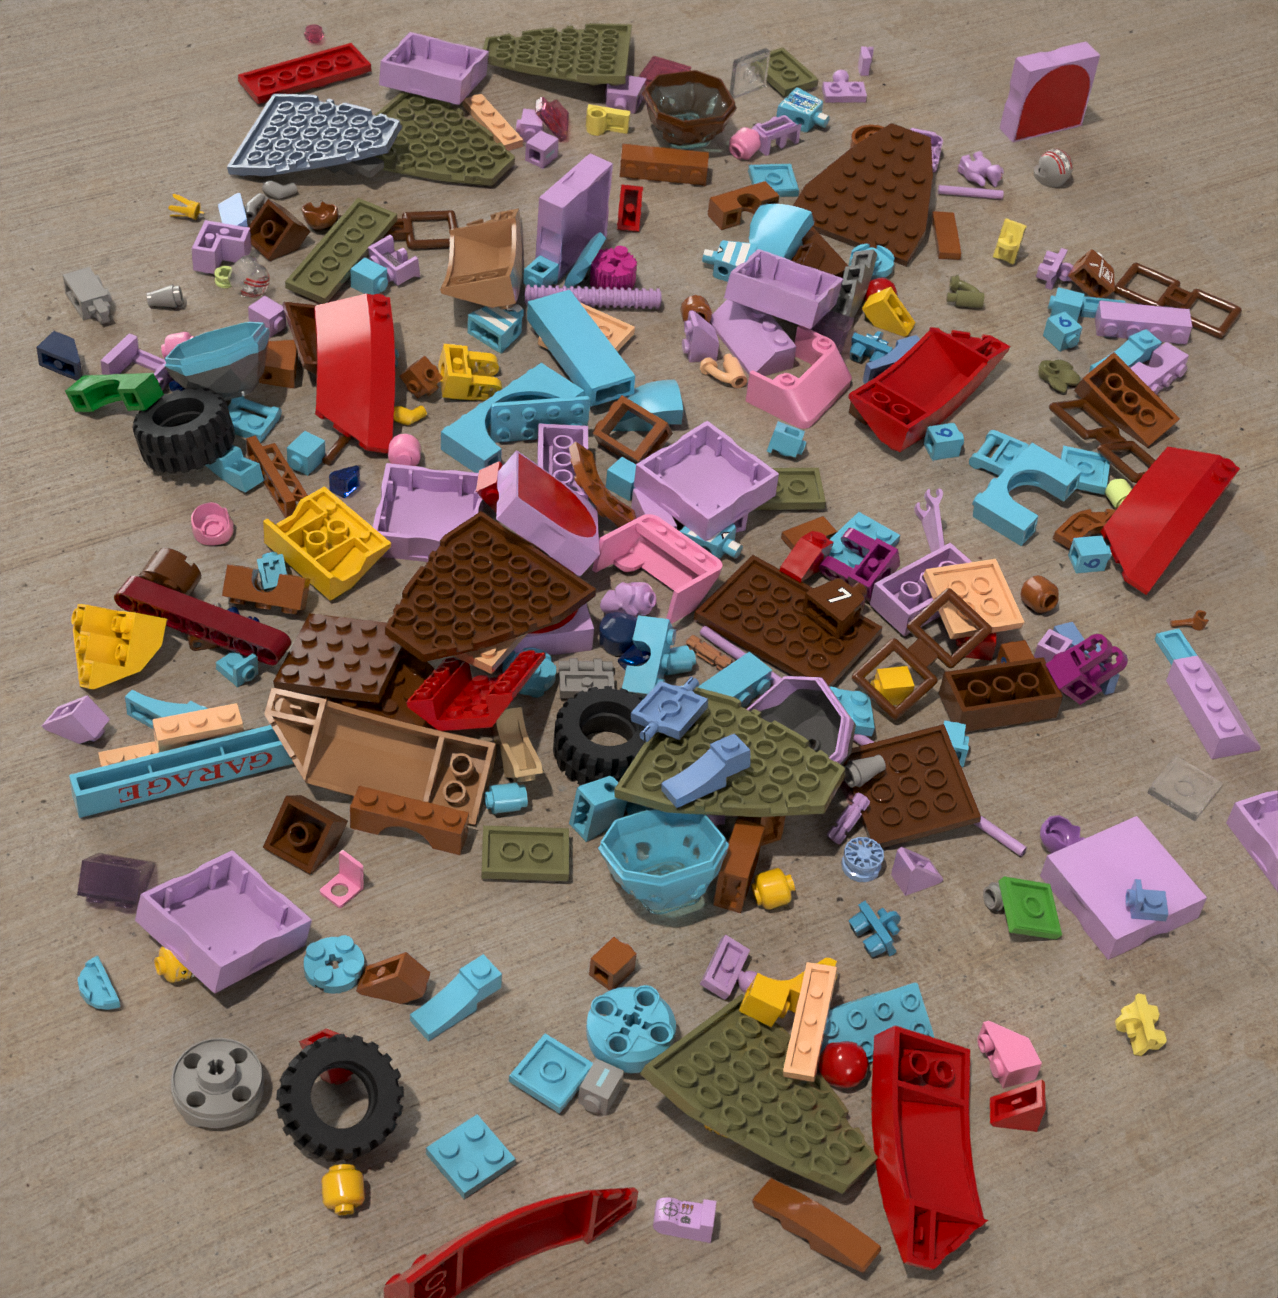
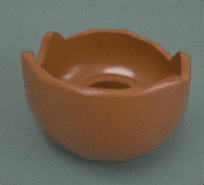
[302,201,339,230]

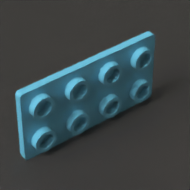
[490,396,590,443]
[820,983,935,1063]

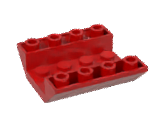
[406,650,546,731]

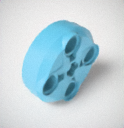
[586,985,676,1073]

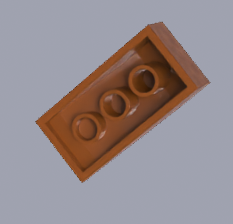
[1074,352,1180,448]

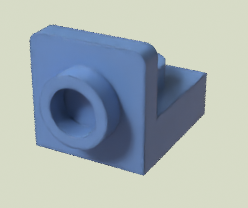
[1125,879,1169,922]

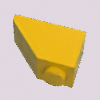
[862,287,916,337]

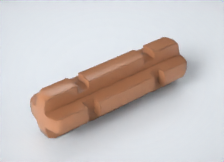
[686,635,733,670]

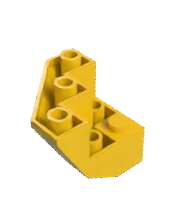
[71,604,167,689]

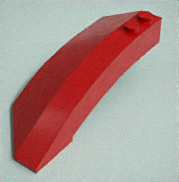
[314,294,395,454]
[848,327,1011,452]
[1101,446,1240,595]
[871,1025,988,1270]
[384,1187,638,1298]

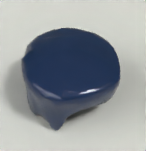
[599,612,637,656]

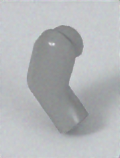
[262,181,297,199]
[245,193,269,221]

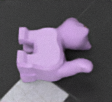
[958,151,1004,187]

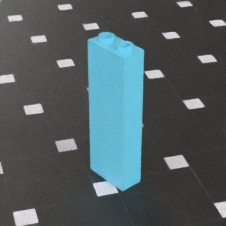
[527,290,635,407]

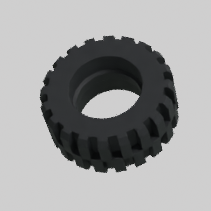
[132,388,236,474]
[553,686,646,786]
[276,1034,404,1162]

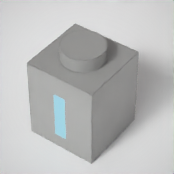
[578,1058,624,1116]

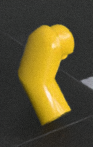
[393,405,427,425]

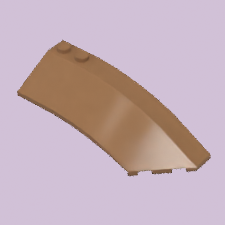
[440,208,522,310]
[264,687,497,826]

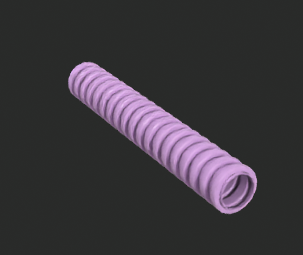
[525,285,661,309]

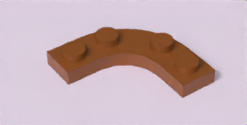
[569,442,637,528]
[1053,509,1116,549]

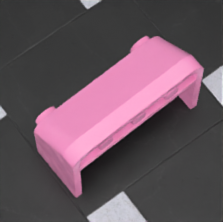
[746,325,852,429]
[592,514,722,624]

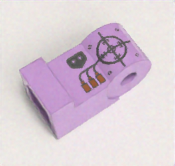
[653,1197,716,1243]

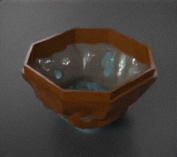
[642,70,737,150]

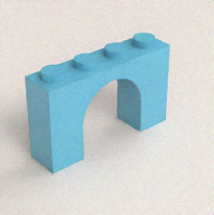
[972,443,1081,546]

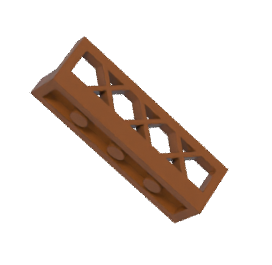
[246,435,308,519]

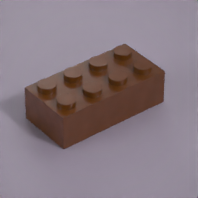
[939,657,1063,732]

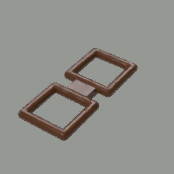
[335,210,458,249]
[1114,263,1242,338]
[1049,399,1155,483]
[852,588,992,720]

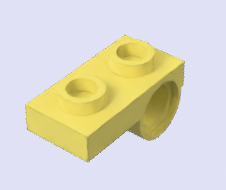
[586,104,630,136]

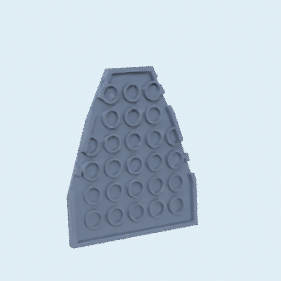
[227,94,401,177]

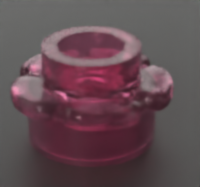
[304,24,324,43]

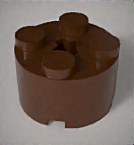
[138,548,202,596]

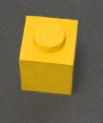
[871,666,915,705]

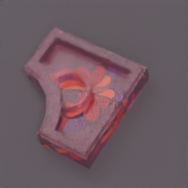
[535,97,569,142]

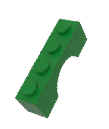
[65,373,164,412]

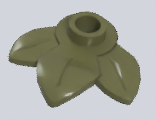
[1038,360,1081,393]

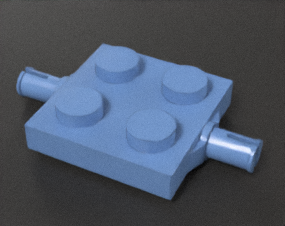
[631,677,708,742]

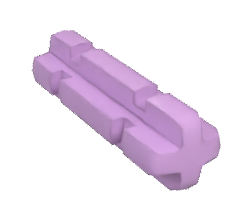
[827,793,870,844]

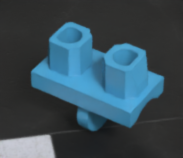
[850,331,893,362]
[848,901,901,958]

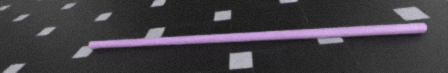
[700,626,1027,857]

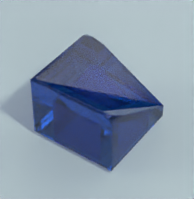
[329,465,360,499]
[617,644,651,671]

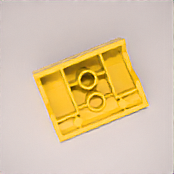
[263,486,391,601]

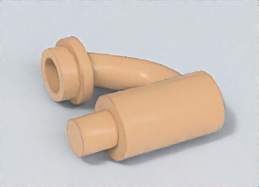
[700,354,747,388]

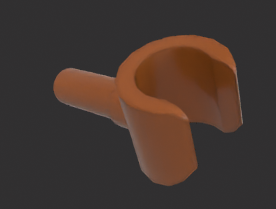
[1170,610,1209,631]

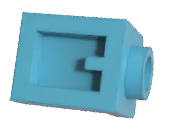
[257,552,287,591]
[216,651,258,687]

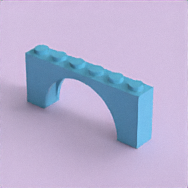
[441,363,584,473]

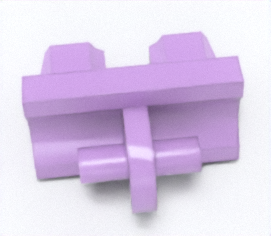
[1036,248,1073,290]

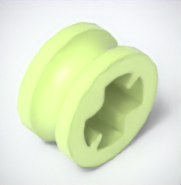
[214,266,236,288]

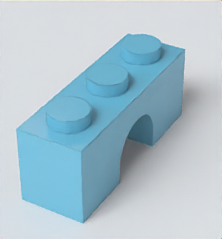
[622,615,676,700]

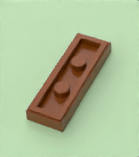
[931,211,962,260]

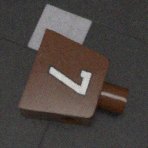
[802,578,867,639]

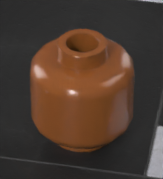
[680,295,712,323]
[1020,575,1059,613]

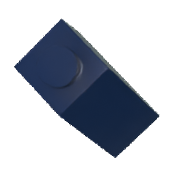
[36,331,82,381]

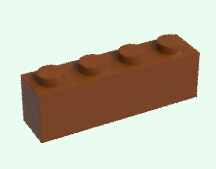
[619,144,709,186]

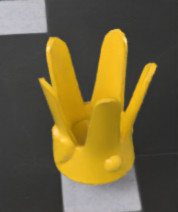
[168,194,204,220]

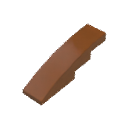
[752,1178,881,1273]

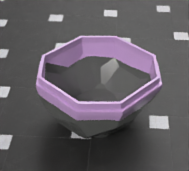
[746,676,856,765]

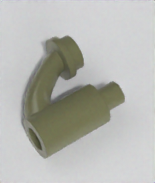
[946,275,984,308]

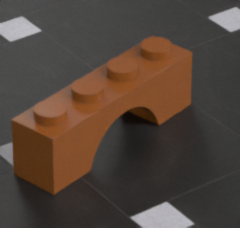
[350,786,469,855]

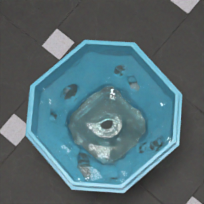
[598,808,729,915]

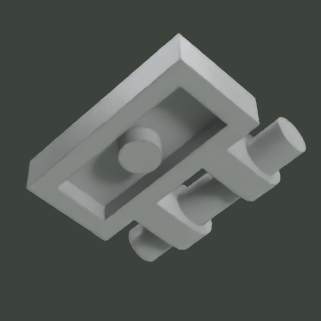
[558,658,614,698]

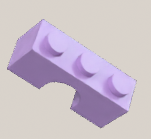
[1131,342,1189,395]

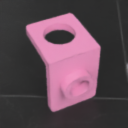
[320,850,364,908]

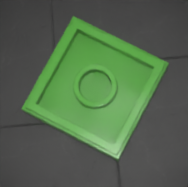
[998,876,1062,940]

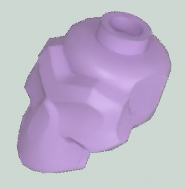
[600,582,656,618]

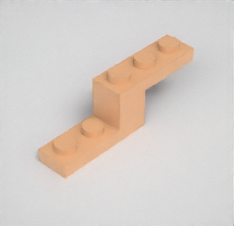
[98,703,243,767]

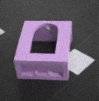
[100,333,173,391]

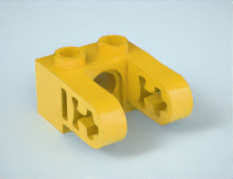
[438,344,502,401]

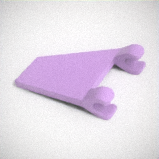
[914,489,944,553]

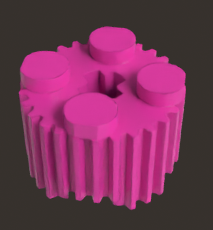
[590,245,637,290]

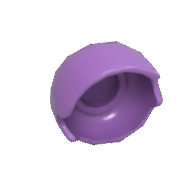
[1040,815,1085,853]

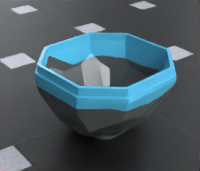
[164,322,270,401]

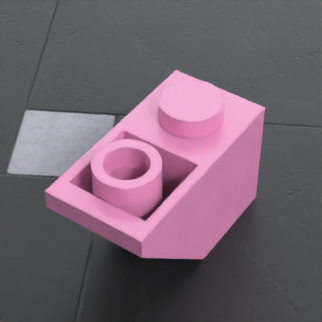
[977,1021,1042,1088]

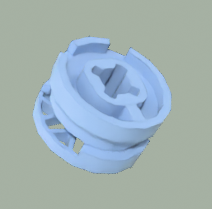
[841,837,884,882]

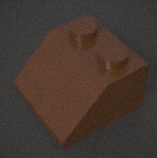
[248,199,311,261]
[263,795,348,874]

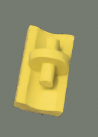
[993,219,1027,264]
[1115,993,1167,1056]

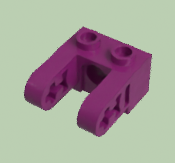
[819,528,900,602]
[1046,634,1128,705]

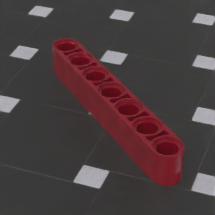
[114,575,292,666]

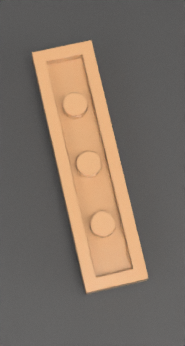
[463,94,523,151]
[783,962,837,1082]

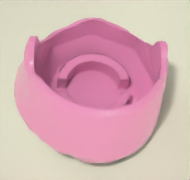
[191,502,234,545]

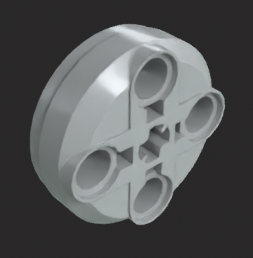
[171,1038,264,1128]

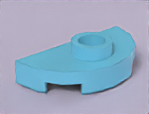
[77,955,121,1010]

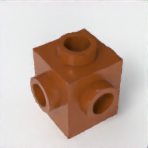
[399,355,444,399]

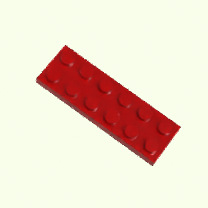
[238,43,371,104]

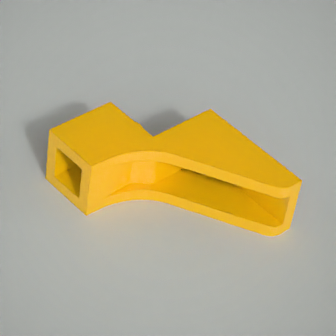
[739,957,837,1027]

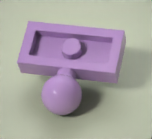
[822,70,867,103]
[700,934,757,1000]

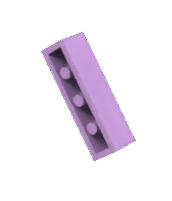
[1095,301,1192,344]

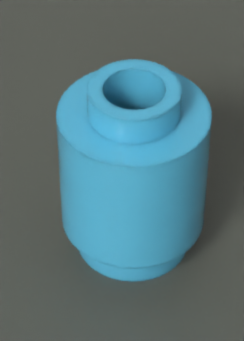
[665,645,696,676]
[485,782,528,814]

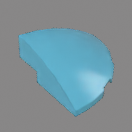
[749,204,814,260]
[612,380,683,431]

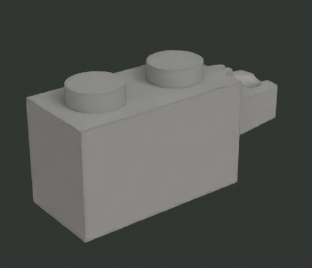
[63,267,112,324]

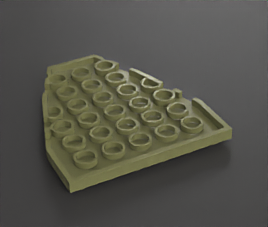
[483,23,632,86]
[374,91,515,186]
[614,684,845,817]
[640,994,878,1194]

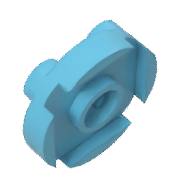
[849,244,894,281]
[502,648,556,698]
[303,935,364,994]

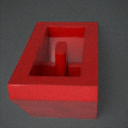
[990,1079,1046,1132]

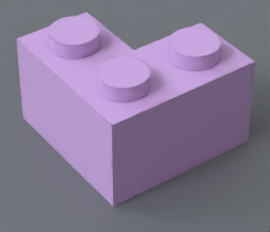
[192,220,251,274]

